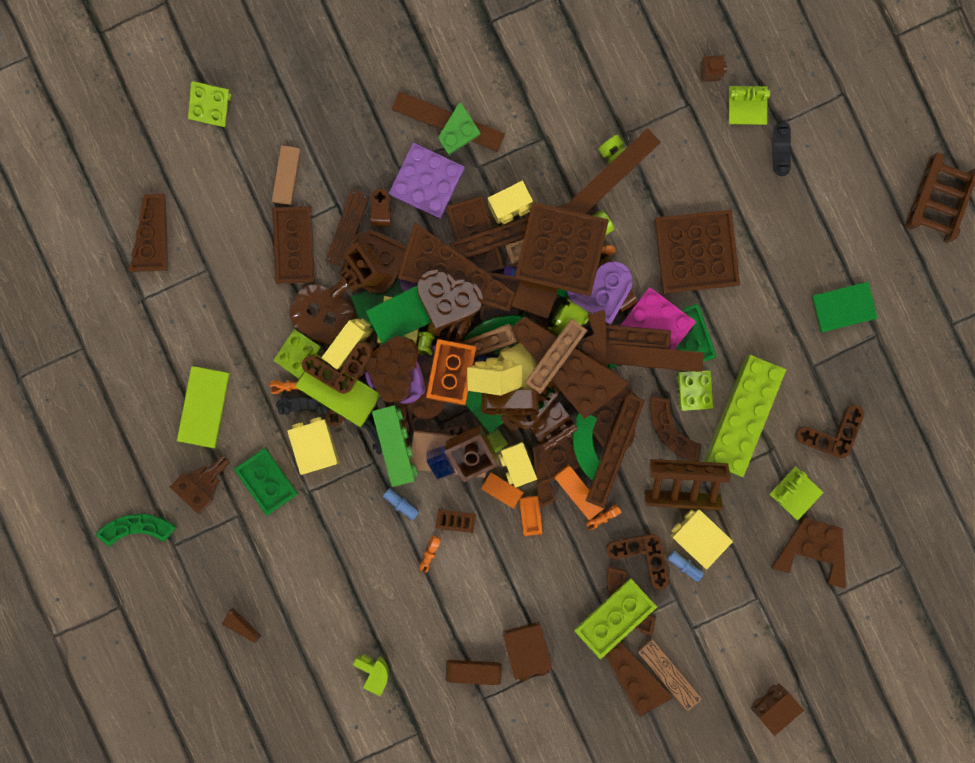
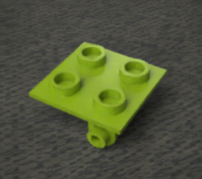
[188,81,232,127]
[729,86,770,125]
[273,329,321,379]
[676,370,713,411]
[769,466,824,521]

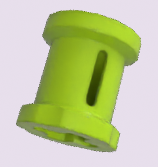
[418,332,435,356]

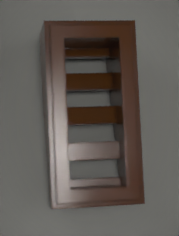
[435,508,476,533]
[222,608,261,643]

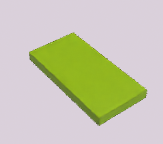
[295,354,381,428]
[177,366,230,448]
[574,578,657,660]

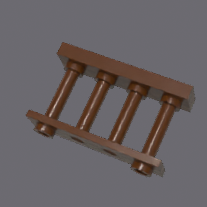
[904,152,975,243]
[644,459,731,510]

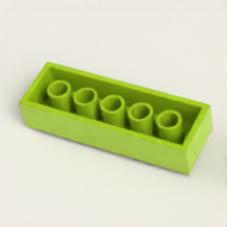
[703,355,787,477]

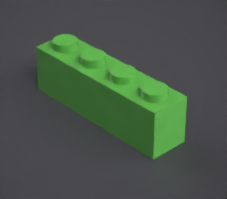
[372,405,418,487]

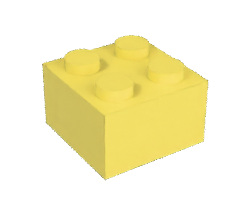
[488,181,533,225]
[467,358,523,395]
[499,441,537,488]

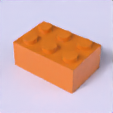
[426,339,476,406]

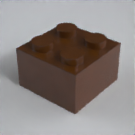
[445,425,498,482]
[751,683,804,736]

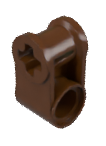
[371,189,391,226]

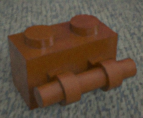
[529,401,578,451]

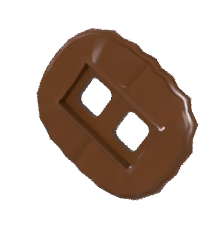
[290,284,355,344]

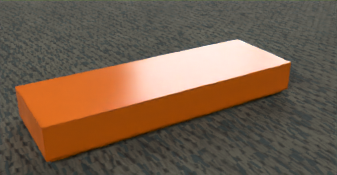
[554,464,604,520]

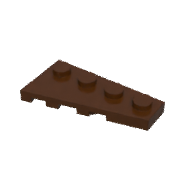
[128,194,168,272]
[605,641,673,717]

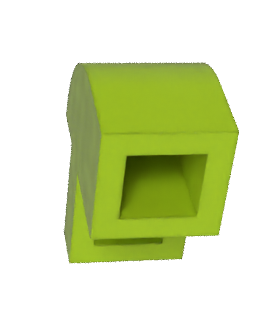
[353,654,389,696]

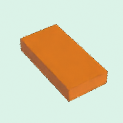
[481,472,524,509]
[519,495,543,536]

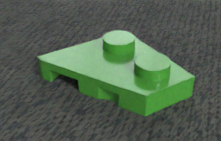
[438,103,481,155]

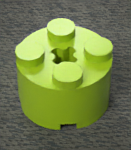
[548,297,589,336]

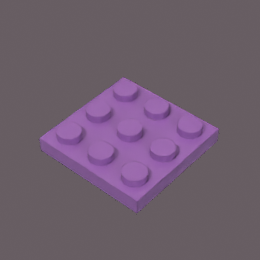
[389,142,465,219]

